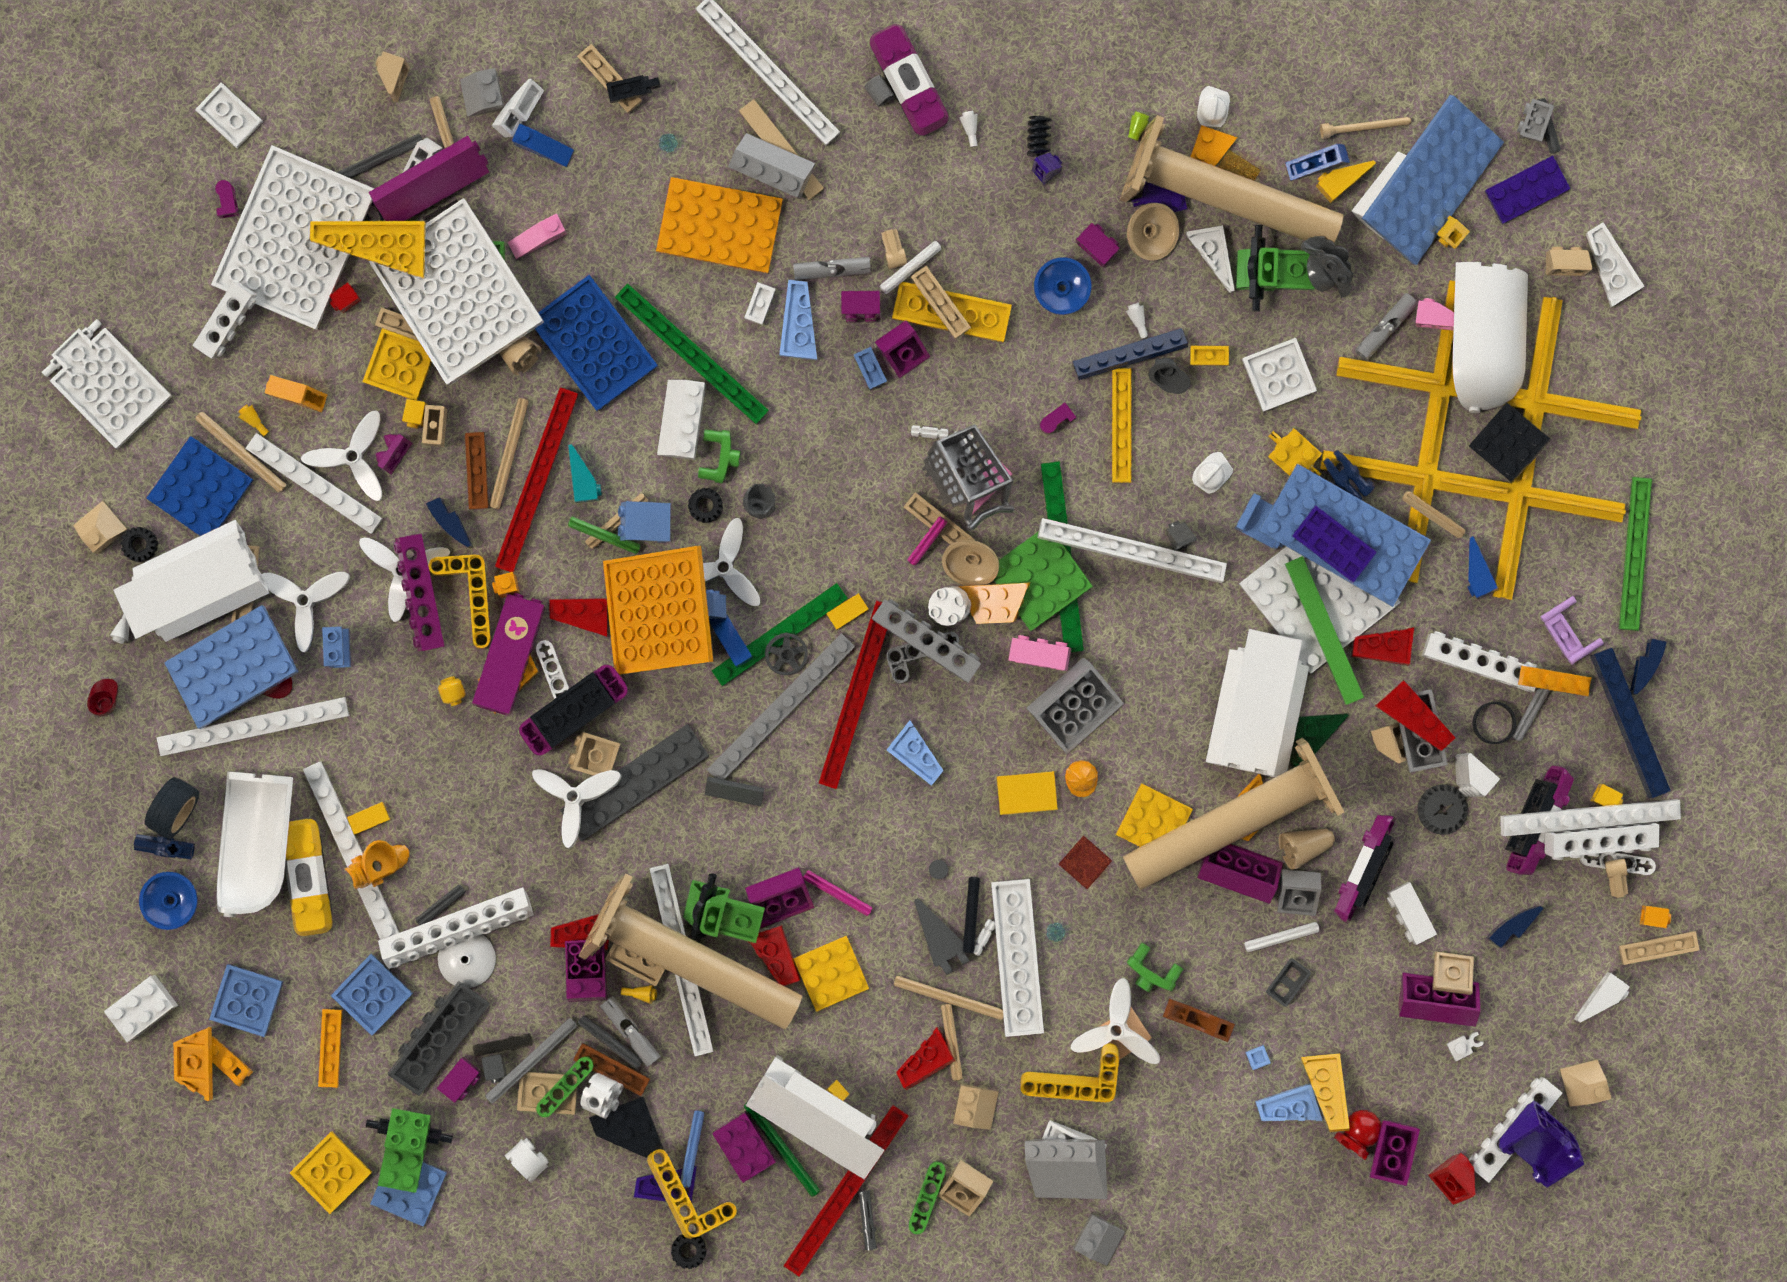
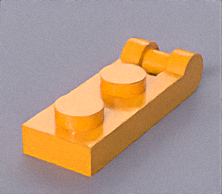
[212,1036,253,1087]

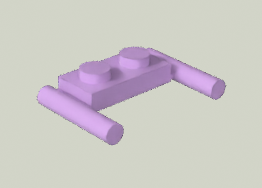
[1540,596,1604,665]

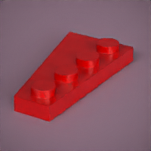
[1375,680,1456,751]

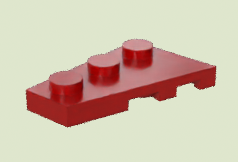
[549,599,608,637]
[1352,627,1414,666]
[550,914,609,950]
[748,925,800,986]
[896,1027,955,1090]

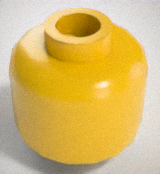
[438,676,466,706]

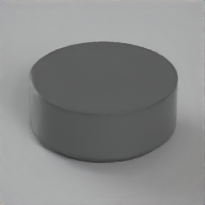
[929,860,948,879]

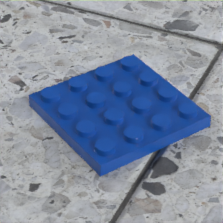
[146,436,254,536]

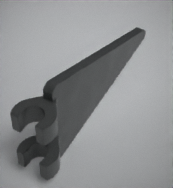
[914,898,969,975]

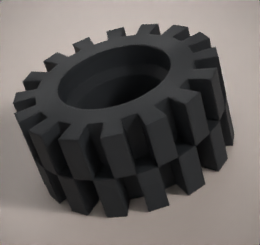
[688,488,723,523]
[120,527,158,562]
[671,1232,706,1269]

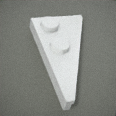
[1186,226,1235,293]

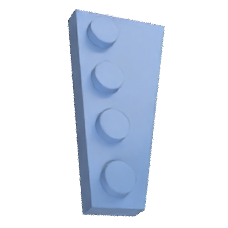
[779,280,817,360]

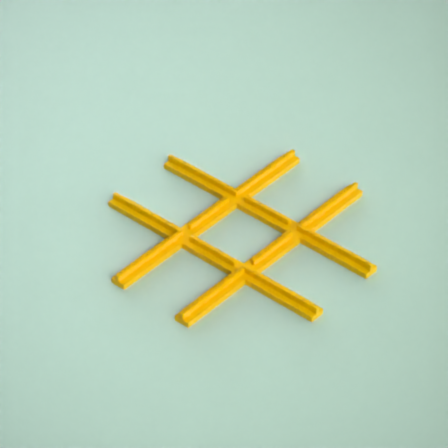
[1320,280,1642,600]

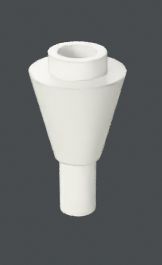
[959,111,978,147]
[1126,303,1148,339]
[110,614,130,644]

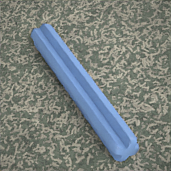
[680,1111,705,1188]

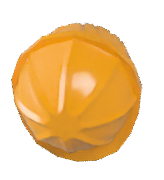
[1065,760,1098,797]

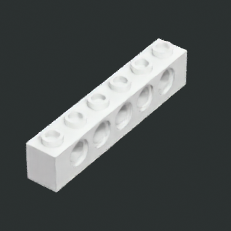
[1422,631,1537,692]
[1545,822,1659,860]
[1469,1077,1562,1183]

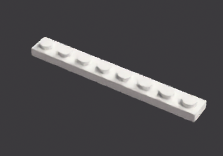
[245,433,383,534]

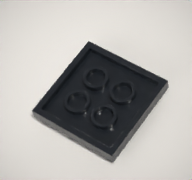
[1469,403,1551,483]

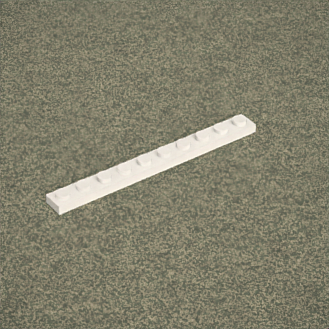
[695,0,840,146]
[1037,518,1227,583]
[157,697,349,756]
[303,761,399,940]
[1500,799,1681,836]
[649,864,713,1056]

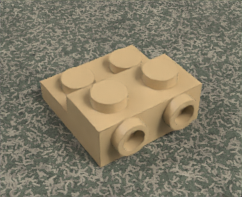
[568,731,620,776]

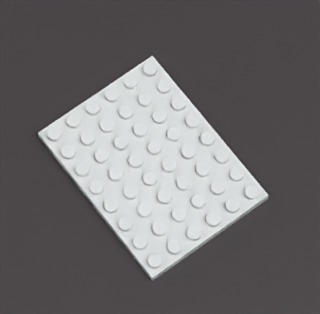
[211,145,374,330]
[369,198,544,386]

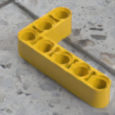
[428,555,490,649]
[1020,1043,1119,1102]
[647,1149,737,1239]

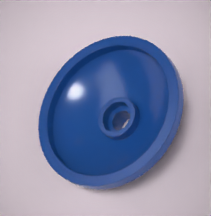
[1034,257,1091,315]
[139,872,198,930]

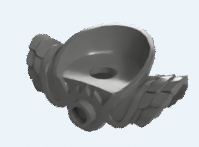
[1301,236,1354,298]

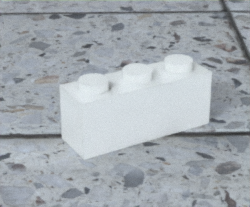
[1387,882,1437,945]

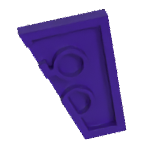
[634,1166,697,1203]

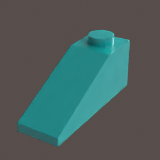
[568,444,602,503]

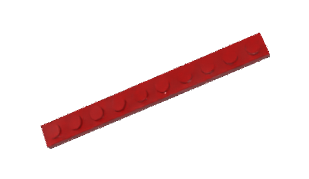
[495,387,579,573]
[818,600,892,789]
[783,1105,909,1277]

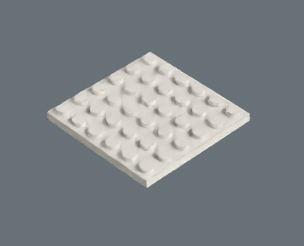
[1239,547,1401,674]

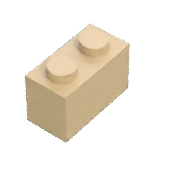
[422,405,448,447]

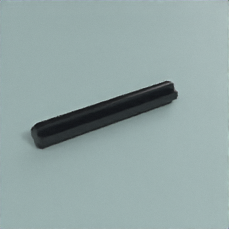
[963,877,980,953]

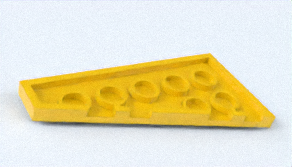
[310,221,426,279]

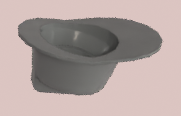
[1148,358,1190,394]

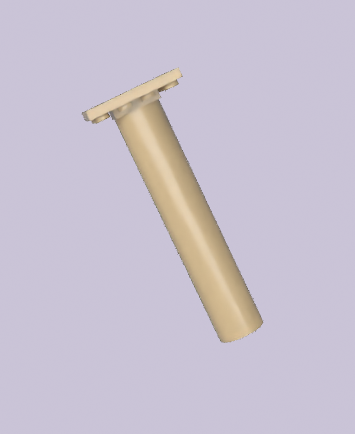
[1119,115,1343,243]
[1123,738,1344,890]
[579,874,802,1029]

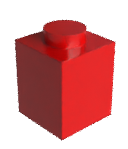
[329,282,362,313]

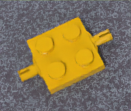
[1268,428,1322,476]

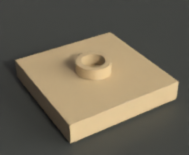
[1433,952,1474,995]

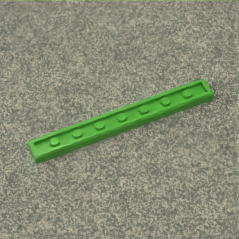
[1619,477,1652,631]
[1285,556,1364,705]

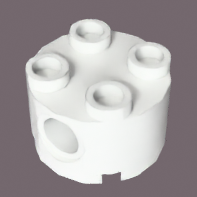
[928,586,971,626]
[580,1073,623,1119]
[504,1138,549,1183]

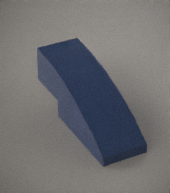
[426,497,473,549]
[1630,639,1667,695]
[1486,906,1544,948]

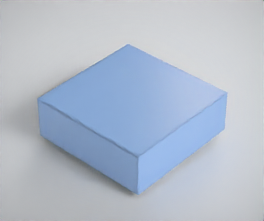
[1245,1045,1271,1070]

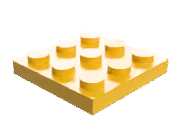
[362,328,432,401]
[1115,783,1193,847]
[793,935,869,1012]
[290,1131,372,1214]

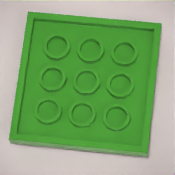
[994,531,1093,632]

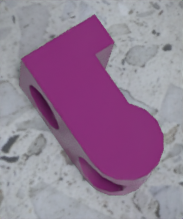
[215,180,239,219]
[1040,402,1076,434]

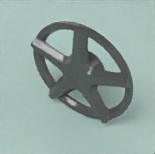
[765,633,808,675]

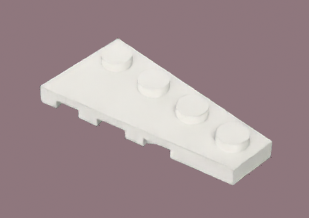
[1586,223,1644,307]

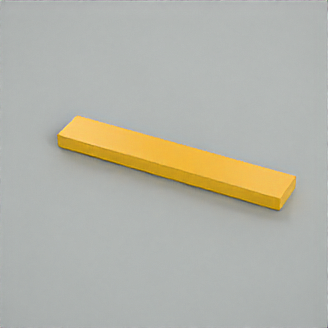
[1112,368,1131,483]

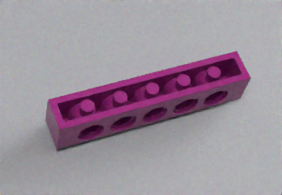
[394,533,445,651]

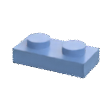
[854,347,887,390]

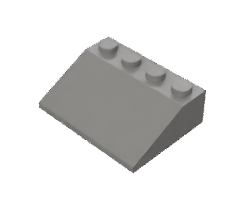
[1026,657,1124,754]
[1025,1139,1108,1199]

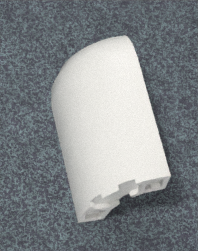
[1453,262,1528,413]
[217,771,293,917]

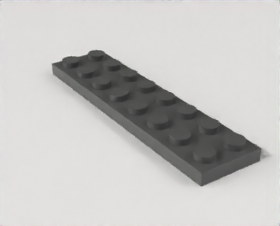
[560,724,709,842]

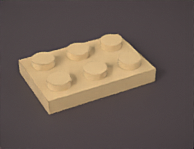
[517,1072,578,1115]

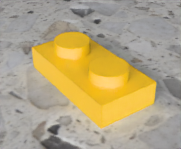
[1190,346,1229,366]

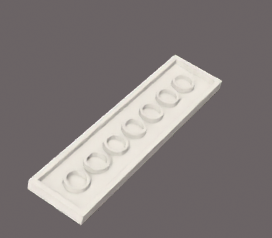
[991,879,1044,1037]

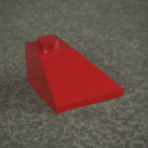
[1428,1153,1475,1205]

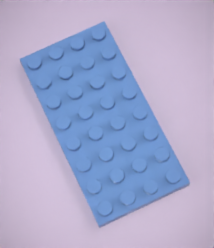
[1361,95,1504,265]
[1259,464,1431,607]

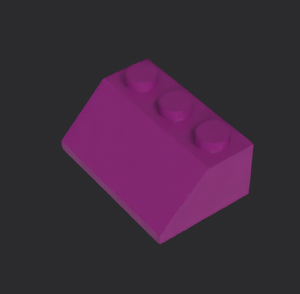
[745,867,815,928]
[1369,1120,1420,1186]

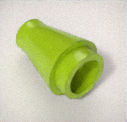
[1128,111,1149,141]

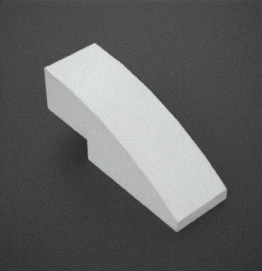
[492,79,544,137]

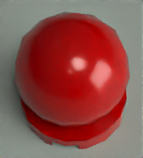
[1333,1110,1381,1160]

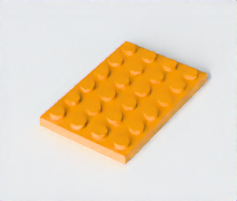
[656,177,783,274]

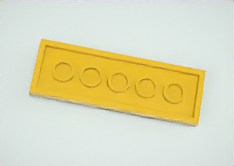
[892,282,1012,343]

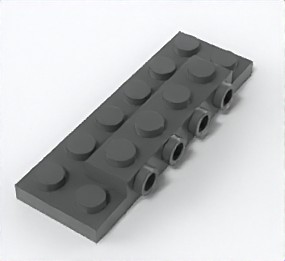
[387,981,490,1096]

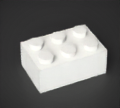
[104,975,178,1042]

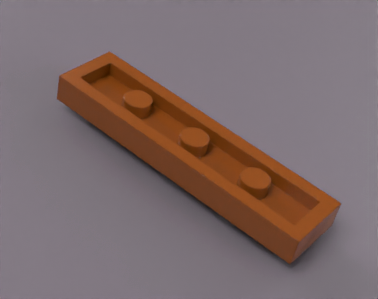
[465,432,489,510]
[573,1043,651,1096]

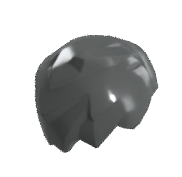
[743,483,776,519]

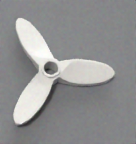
[301,411,382,501]
[703,518,760,606]
[359,538,450,622]
[262,572,350,652]
[532,769,621,849]
[1071,978,1160,1064]

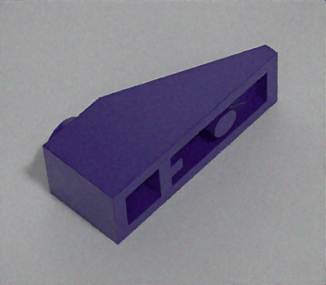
[1032,153,1062,185]

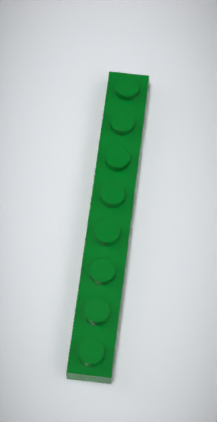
[711,583,848,687]

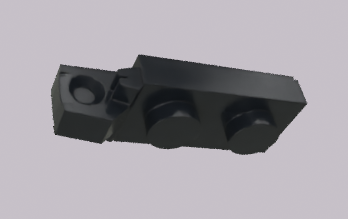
[606,75,661,103]

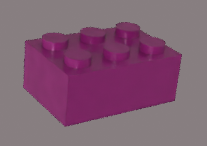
[712,1111,776,1183]

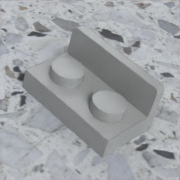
[1517,99,1554,143]

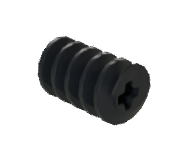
[1027,116,1052,157]

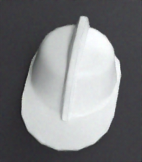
[1197,86,1230,127]
[1192,452,1233,494]

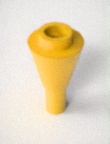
[238,404,269,436]
[621,985,657,1004]

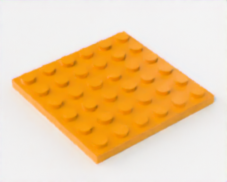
[603,546,713,675]

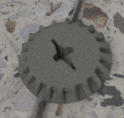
[1418,785,1468,835]

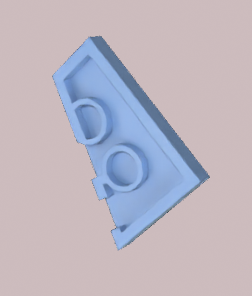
[887,720,943,786]
[1255,1083,1323,1121]

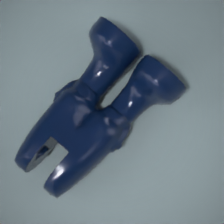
[1323,450,1376,500]

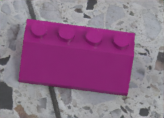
[1197,844,1283,904]
[1399,973,1481,1027]

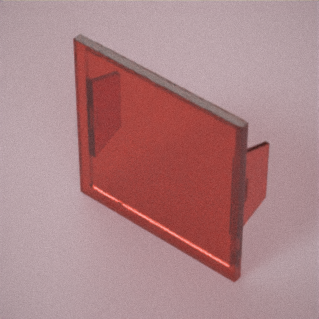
[1058,835,1112,889]

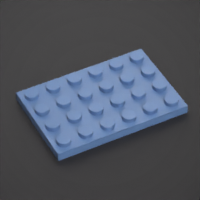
[164,605,298,729]

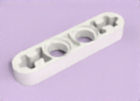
[536,640,569,699]
[1580,853,1656,875]

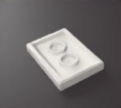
[195,83,263,149]

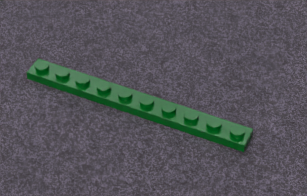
[615,283,769,425]
[1041,461,1084,653]

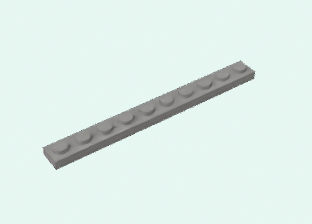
[707,633,855,780]

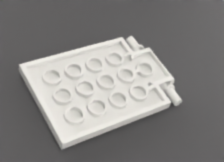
[42,319,172,449]

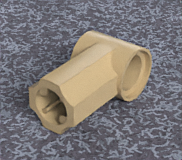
[881,229,907,269]
[1605,858,1628,898]

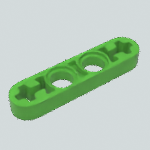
[536,1056,594,1117]
[909,1161,946,1234]

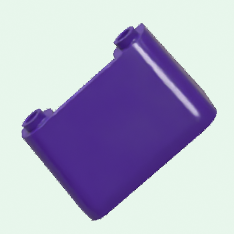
[1499,1101,1585,1188]

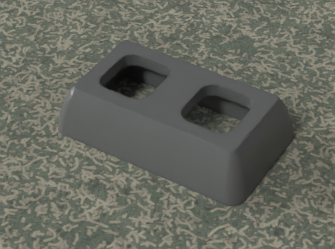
[1266,958,1311,1007]

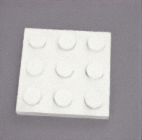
[1242,338,1317,412]

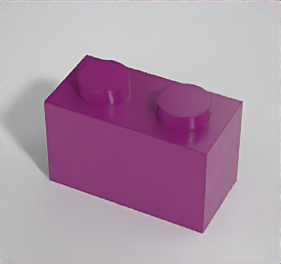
[1075,222,1120,267]
[437,1057,481,1103]

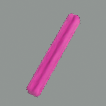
[803,870,872,916]

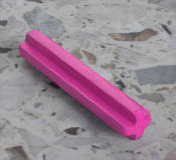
[908,516,947,566]

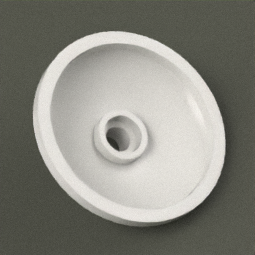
[438,934,496,988]

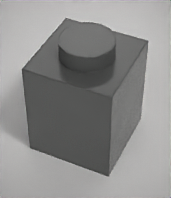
[481,1053,507,1083]

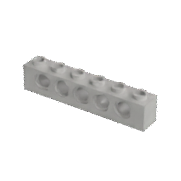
[872,599,981,683]

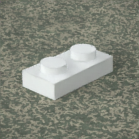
[744,282,776,325]

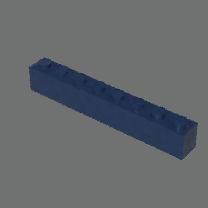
[1590,648,1671,798]

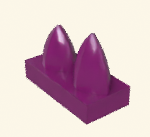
[376,434,413,475]

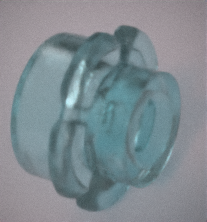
[659,133,678,152]
[1046,923,1065,942]

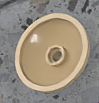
[1127,203,1179,260]
[942,540,999,585]

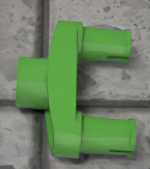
[698,429,741,484]
[1127,942,1184,993]

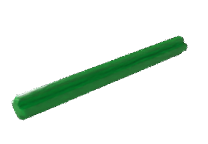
[744,1102,820,1197]

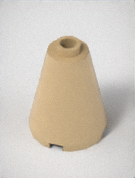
[499,336,542,375]
[1279,828,1335,870]

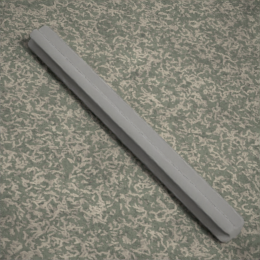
[485,1018,577,1104]

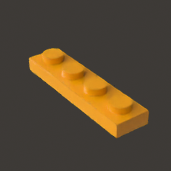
[1518,666,1592,696]
[318,1009,343,1088]

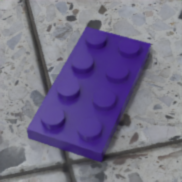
[1485,155,1571,224]
[1292,505,1377,583]

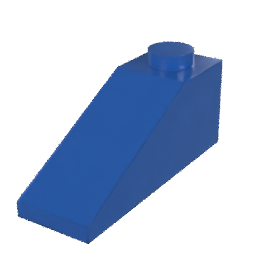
[512,123,574,167]
[1285,144,1350,181]
[1467,536,1499,599]

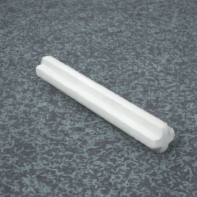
[880,241,941,294]
[1244,922,1319,952]

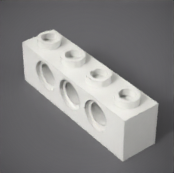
[193,282,257,359]

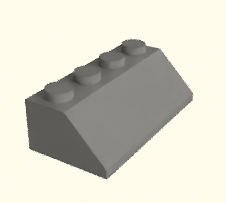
[728,133,816,199]
[1399,689,1448,773]

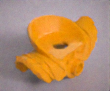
[345,840,409,890]

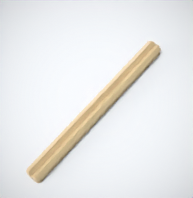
[490,398,528,509]
[195,412,286,492]
[894,976,1004,1020]

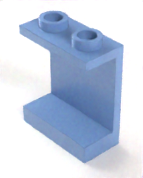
[1235,493,1283,550]
[618,501,671,543]
[322,626,351,668]

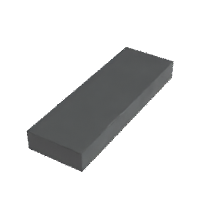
[705,777,764,806]

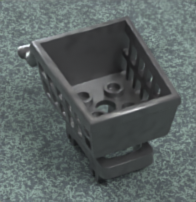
[922,424,1014,532]

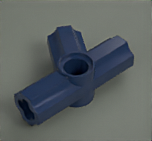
[134,834,195,860]

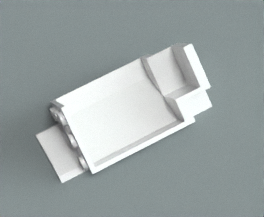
[746,1055,884,1179]

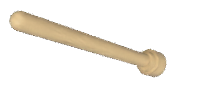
[1320,117,1411,139]

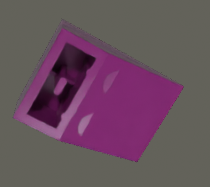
[565,940,607,1002]

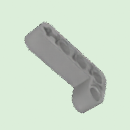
[887,631,959,684]

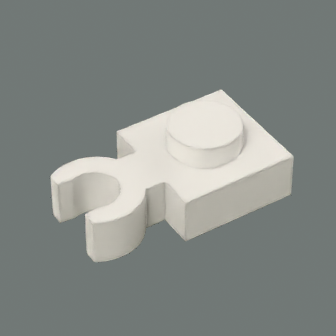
[1446,1032,1484,1061]

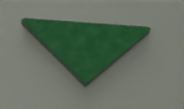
[1289,714,1349,767]

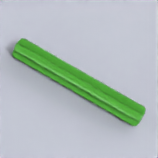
[568,517,640,554]

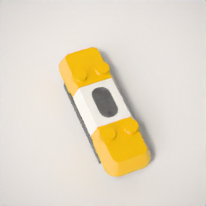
[285,819,333,936]

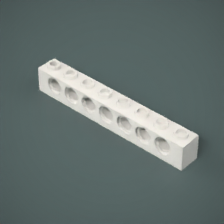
[378,887,534,969]

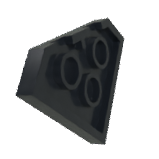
[589,1096,664,1158]

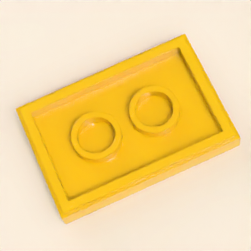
[997,771,1058,815]

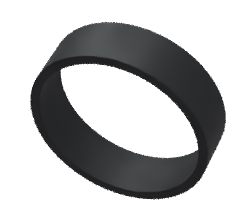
[1472,702,1516,744]

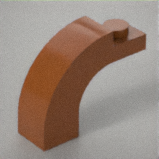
[1163,998,1235,1042]

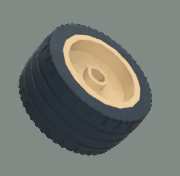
[144,777,199,839]

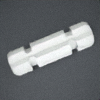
[911,425,948,439]
[974,919,995,956]

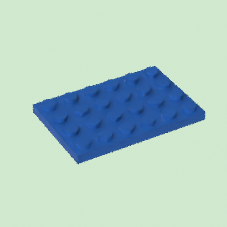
[535,275,658,412]

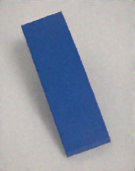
[709,614,753,668]

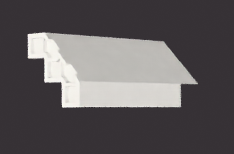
[114,520,269,642]
[1206,629,1309,777]

